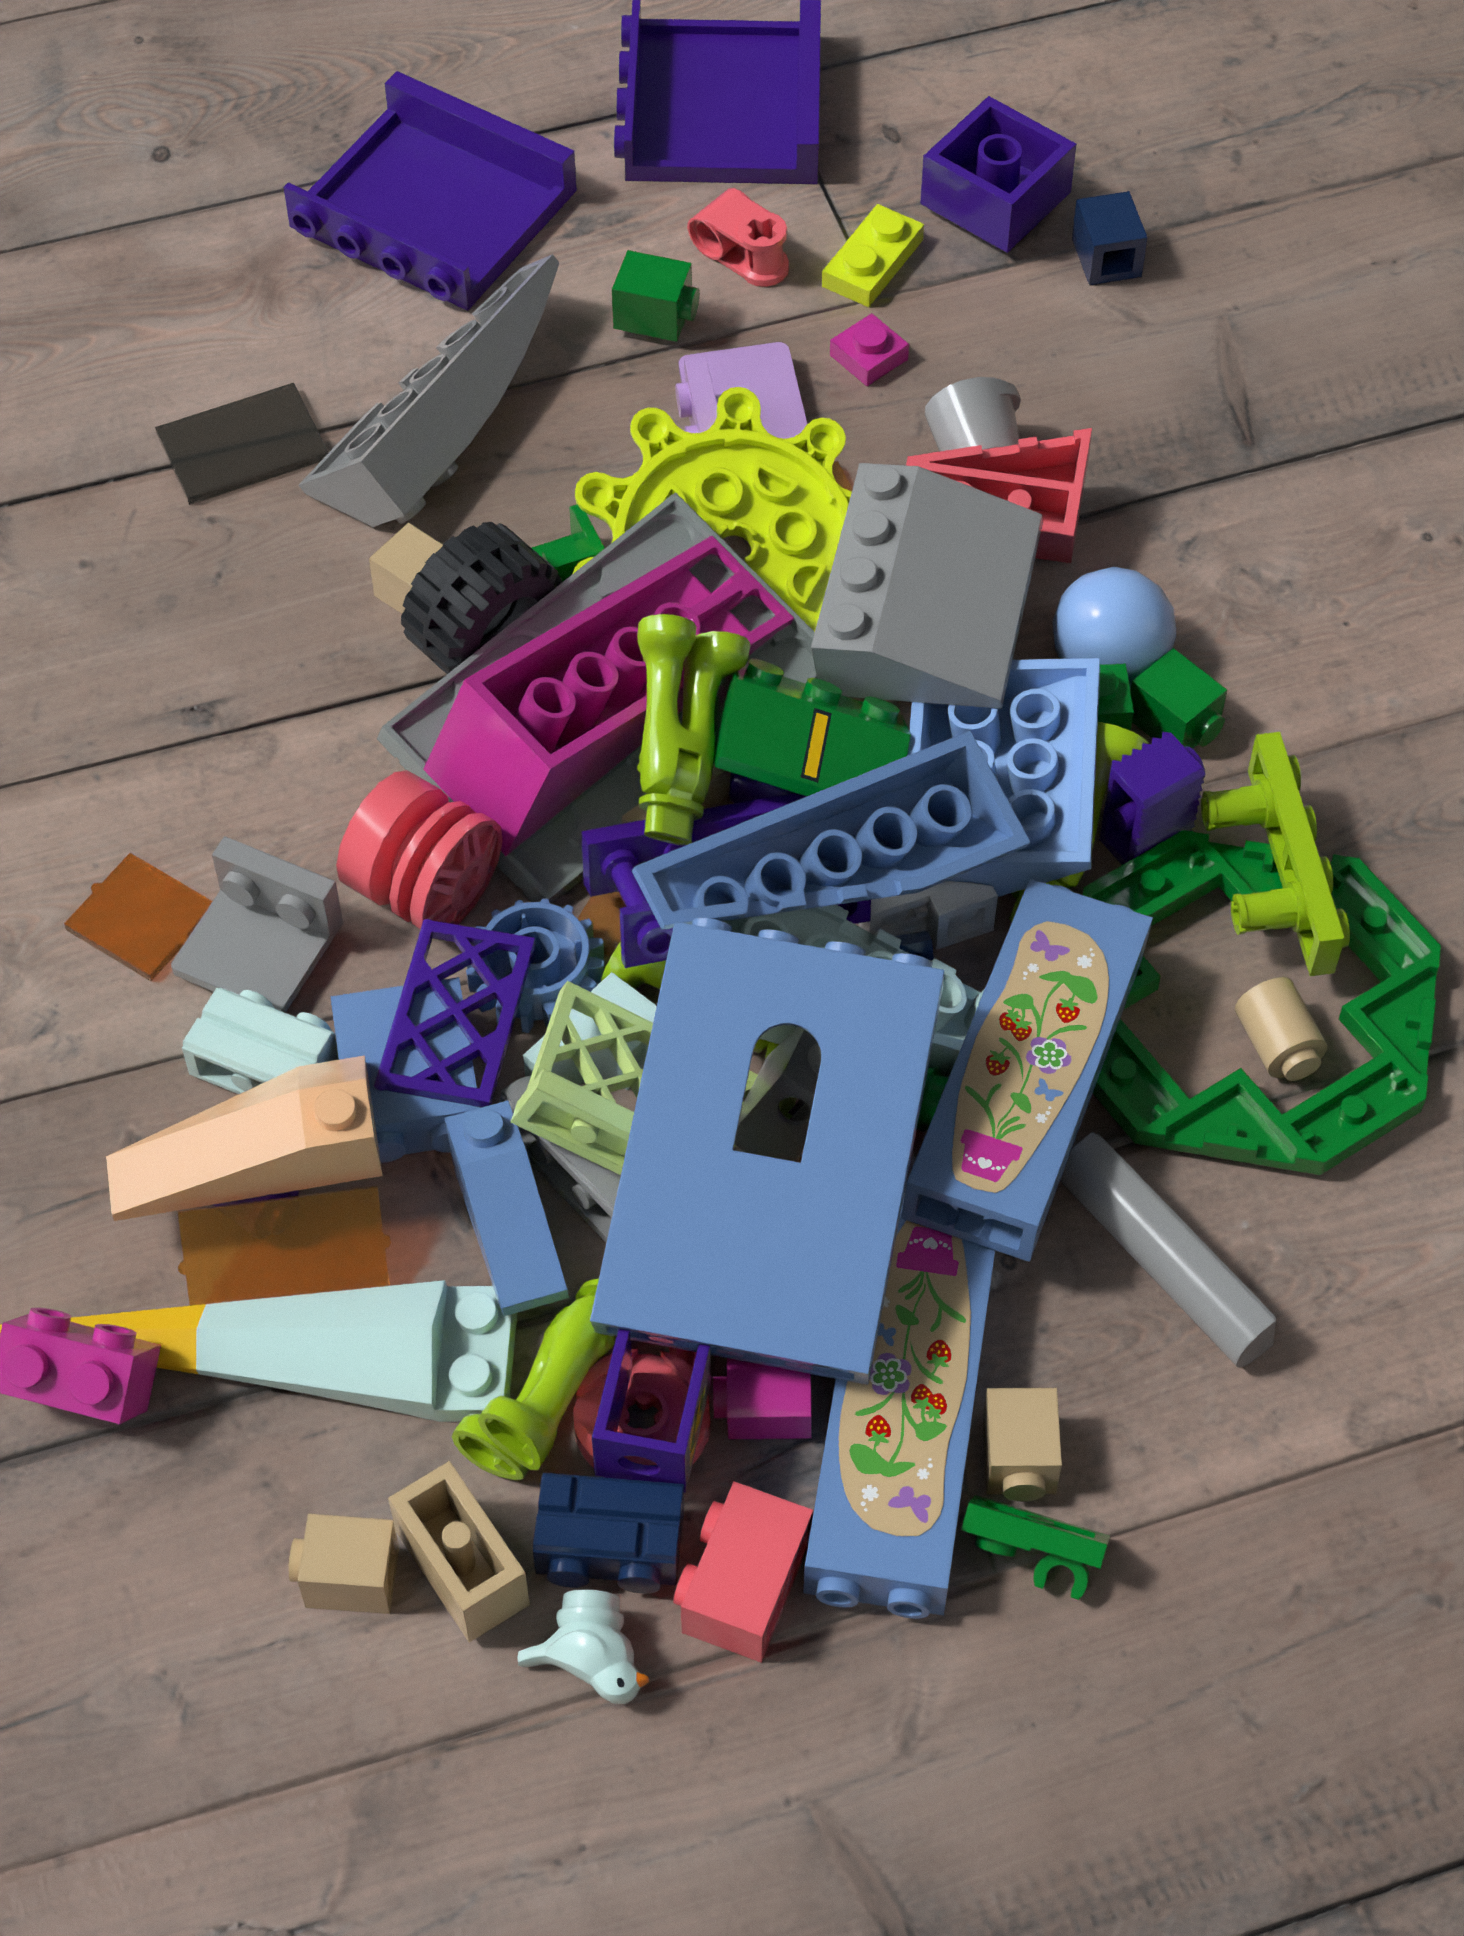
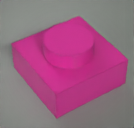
[830,313,909,386]

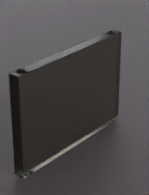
[155,382,329,505]

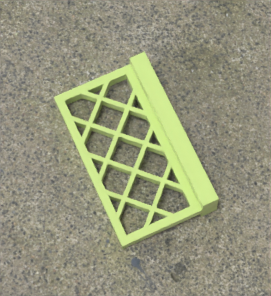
[511,981,797,1175]

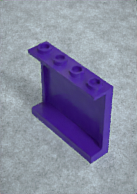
[614,0,821,184]
[283,71,577,311]

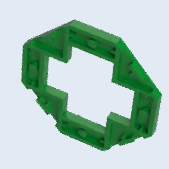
[1082,830,1441,1175]

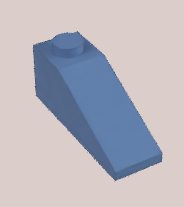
[444,1101,569,1317]

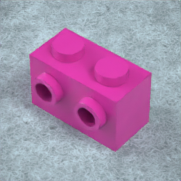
[0,1307,161,1424]

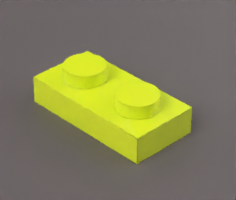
[822,204,924,307]

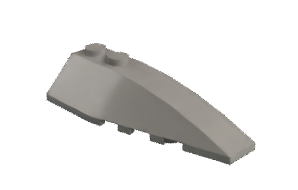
[298,254,559,527]

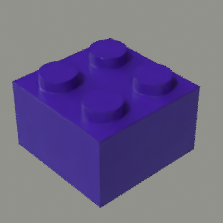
[920,96,1077,253]

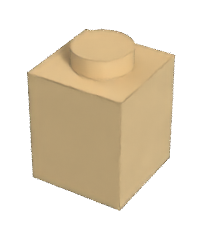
[369,523,443,614]
[983,1388,1062,1502]
[289,1514,399,1614]

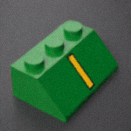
[714,659,911,796]

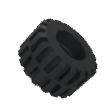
[401,522,562,674]

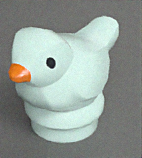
[517,1590,649,1704]

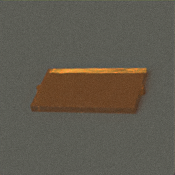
[178,1186,391,1306]

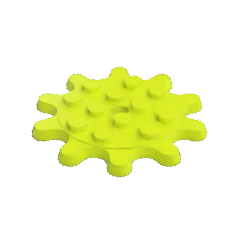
[573,387,852,632]

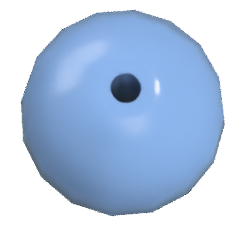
[1052,567,1176,688]

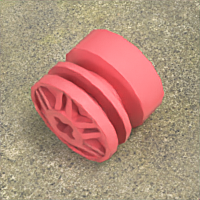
[336,770,503,929]

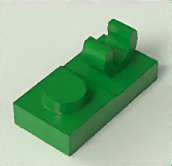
[961,1495,1110,1600]

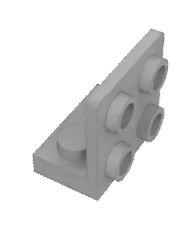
[171,836,343,1013]

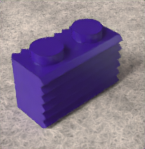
[1099,732,1206,865]

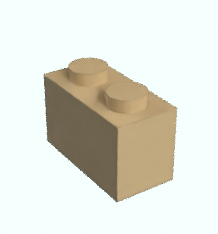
[388,1461,530,1643]

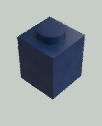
[1072,191,1148,286]

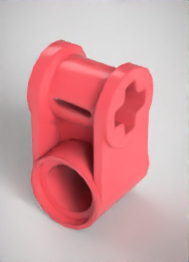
[687,188,789,287]

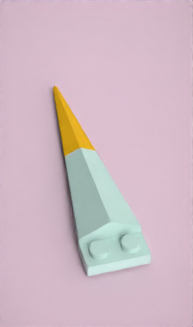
[0,1280,517,1422]

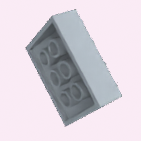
[811,463,1043,709]

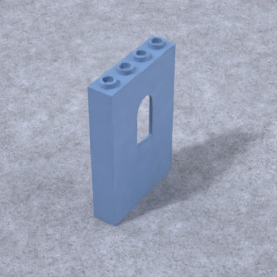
[590,918,944,1385]

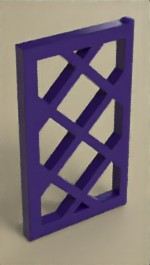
[374,919,536,1107]

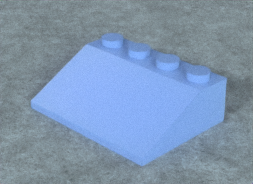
[907,658,1100,897]

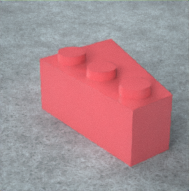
[906,428,1092,563]

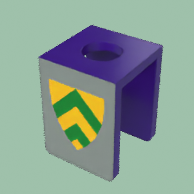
[592,1329,711,1493]

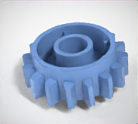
[466,898,605,1033]

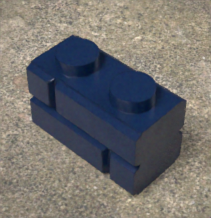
[533,1473,684,1594]

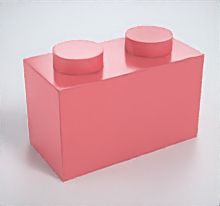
[673,1481,813,1663]

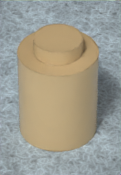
[1235,977,1327,1081]

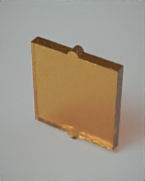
[64,853,213,982]

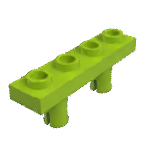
[1201,732,1350,977]

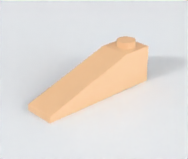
[106,1055,383,1221]

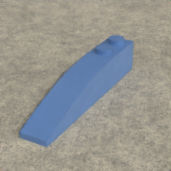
[632,731,1031,930]

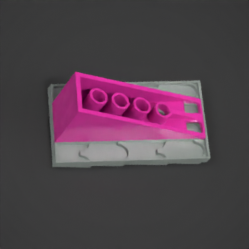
[377,492,817,904]

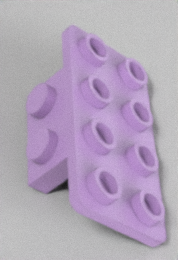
[675,342,807,439]

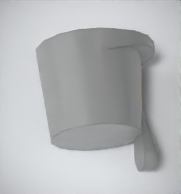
[925,377,1021,452]

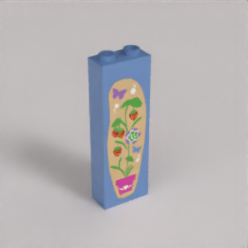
[901,879,1153,1262]
[803,1198,995,1619]

